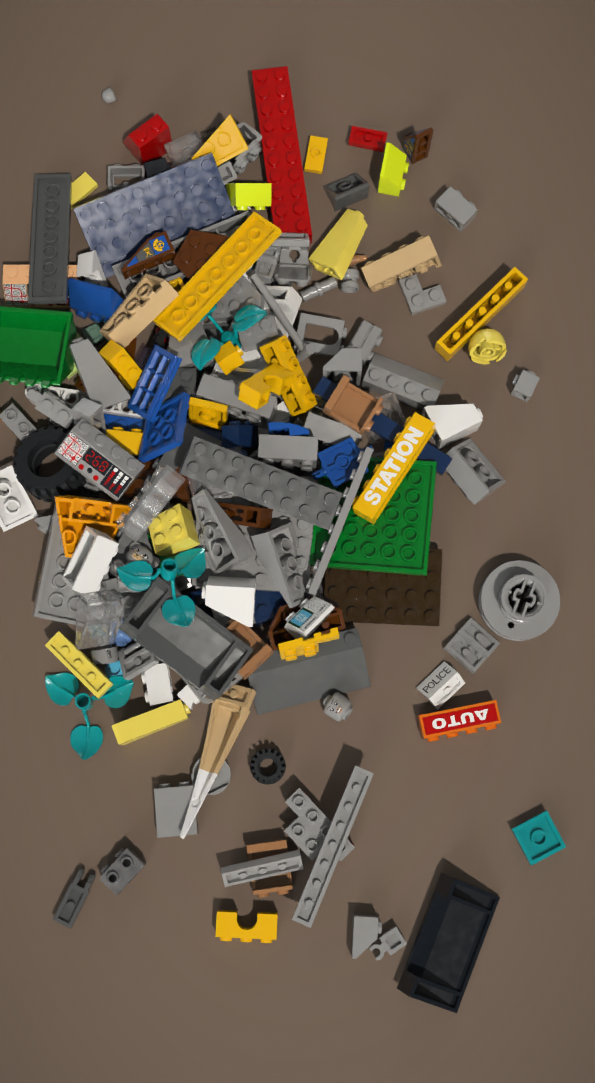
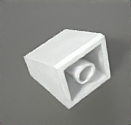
[421,404,483,450]
[202,576,256,627]

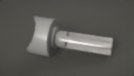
[91,609,119,664]

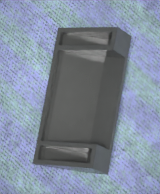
[118,577,253,701]
[248,628,371,715]

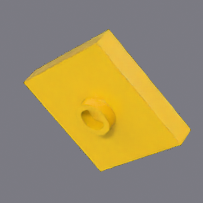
[189,397,228,430]

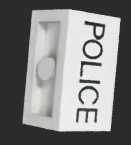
[416,662,465,710]

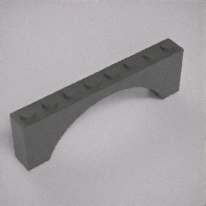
[111,423,222,576]

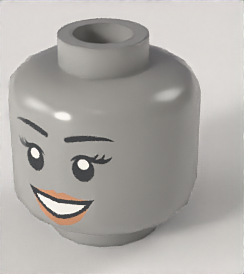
[323,692,353,722]

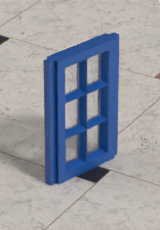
[127,344,182,423]

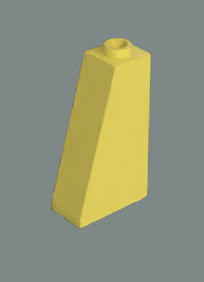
[308,209,368,280]
[112,699,191,745]

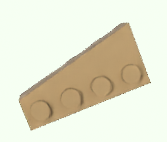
[361,235,442,293]
[99,274,179,348]

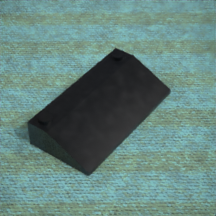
[397,872,500,1013]

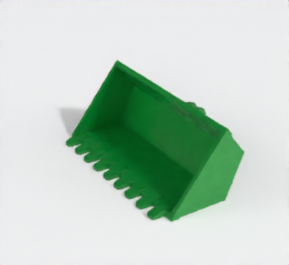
[0,306,77,388]

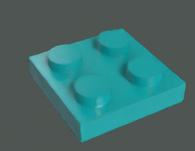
[511,810,566,866]

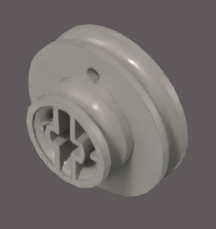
[478,560,560,641]

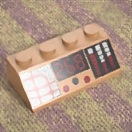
[3,265,81,308]

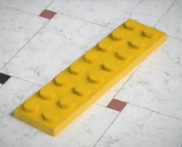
[153,211,282,342]

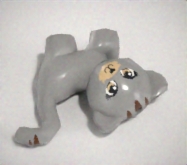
[113,541,168,593]

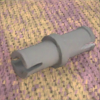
[300,276,338,303]

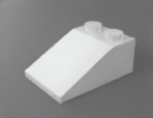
[0,461,38,532]

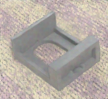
[294,313,348,357]

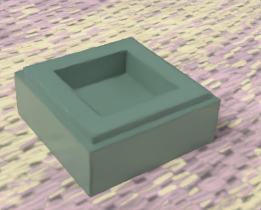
[81,323,107,346]

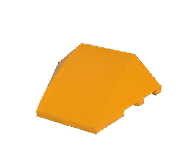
[54,495,132,558]

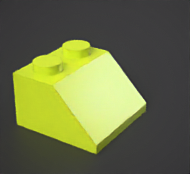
[378,142,409,197]
[226,183,271,210]

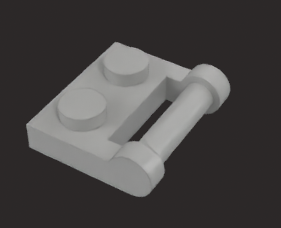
[118,642,160,681]

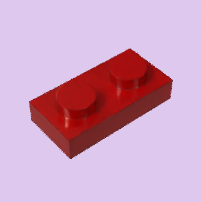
[348,126,388,152]

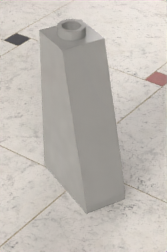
[69,337,131,409]

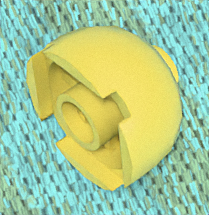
[468,328,507,364]

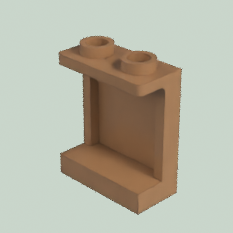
[322,375,384,435]
[226,619,274,680]
[246,839,293,898]

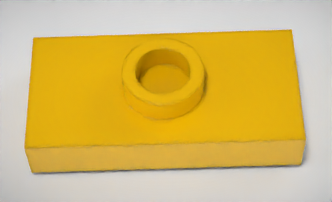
[304,136,328,174]

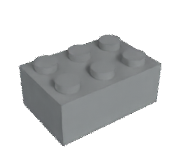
[258,434,318,472]

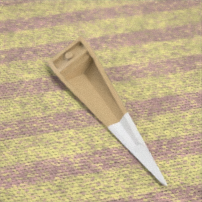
[180,685,256,839]

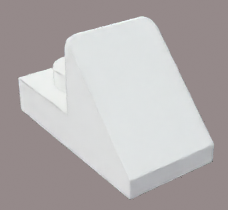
[76,250,108,287]

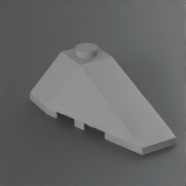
[191,489,254,576]
[251,522,305,608]

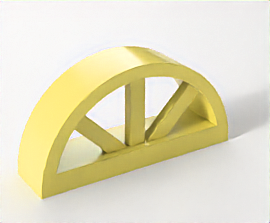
[45,631,114,699]

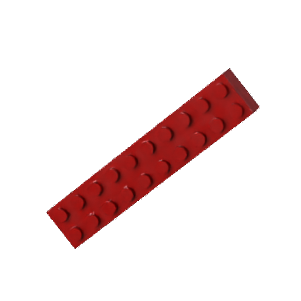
[252,66,312,247]

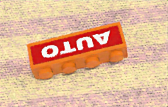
[417,700,501,742]

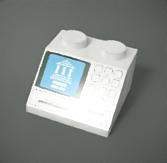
[284,596,335,639]

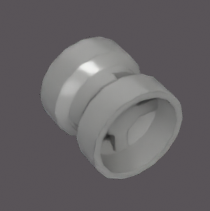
[341,269,359,293]

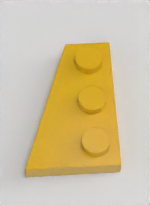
[191,114,249,166]

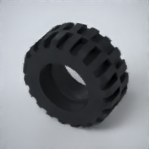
[13,426,87,503]

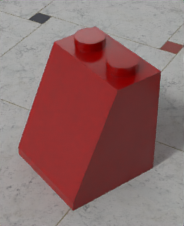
[122,113,173,166]

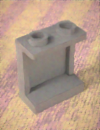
[154,782,199,838]

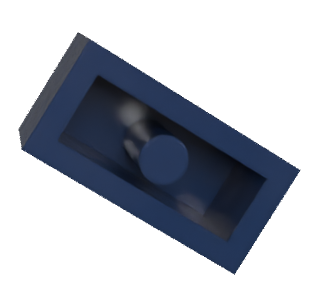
[222,421,259,449]

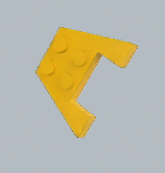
[278,627,339,661]

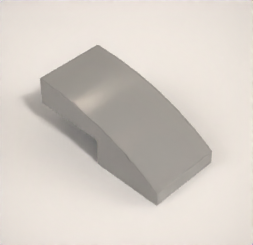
[253,245,281,284]

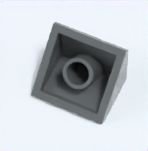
[323,173,369,211]

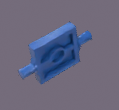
[312,437,374,489]

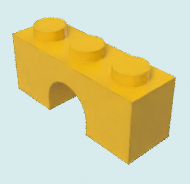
[98,340,151,392]
[238,363,294,410]
[215,910,278,943]

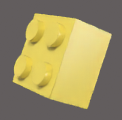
[147,504,200,556]

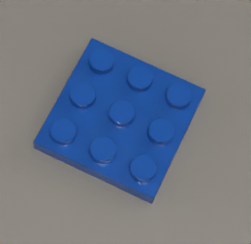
[138,392,190,463]

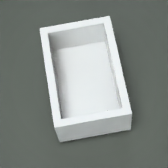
[61,526,119,598]

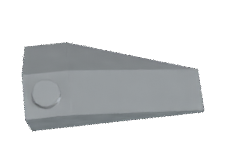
[167,322,214,370]

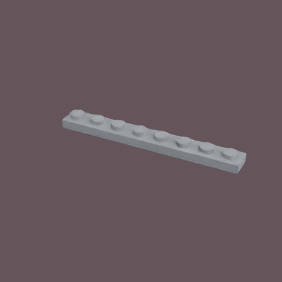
[306,447,374,596]
[292,765,374,928]

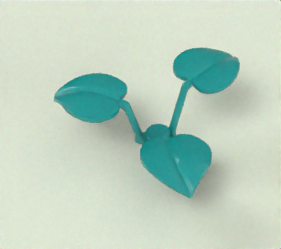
[191,303,267,371]
[117,548,206,627]
[45,673,134,760]

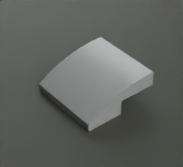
[443,618,500,674]

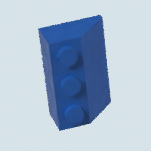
[68,278,124,323]

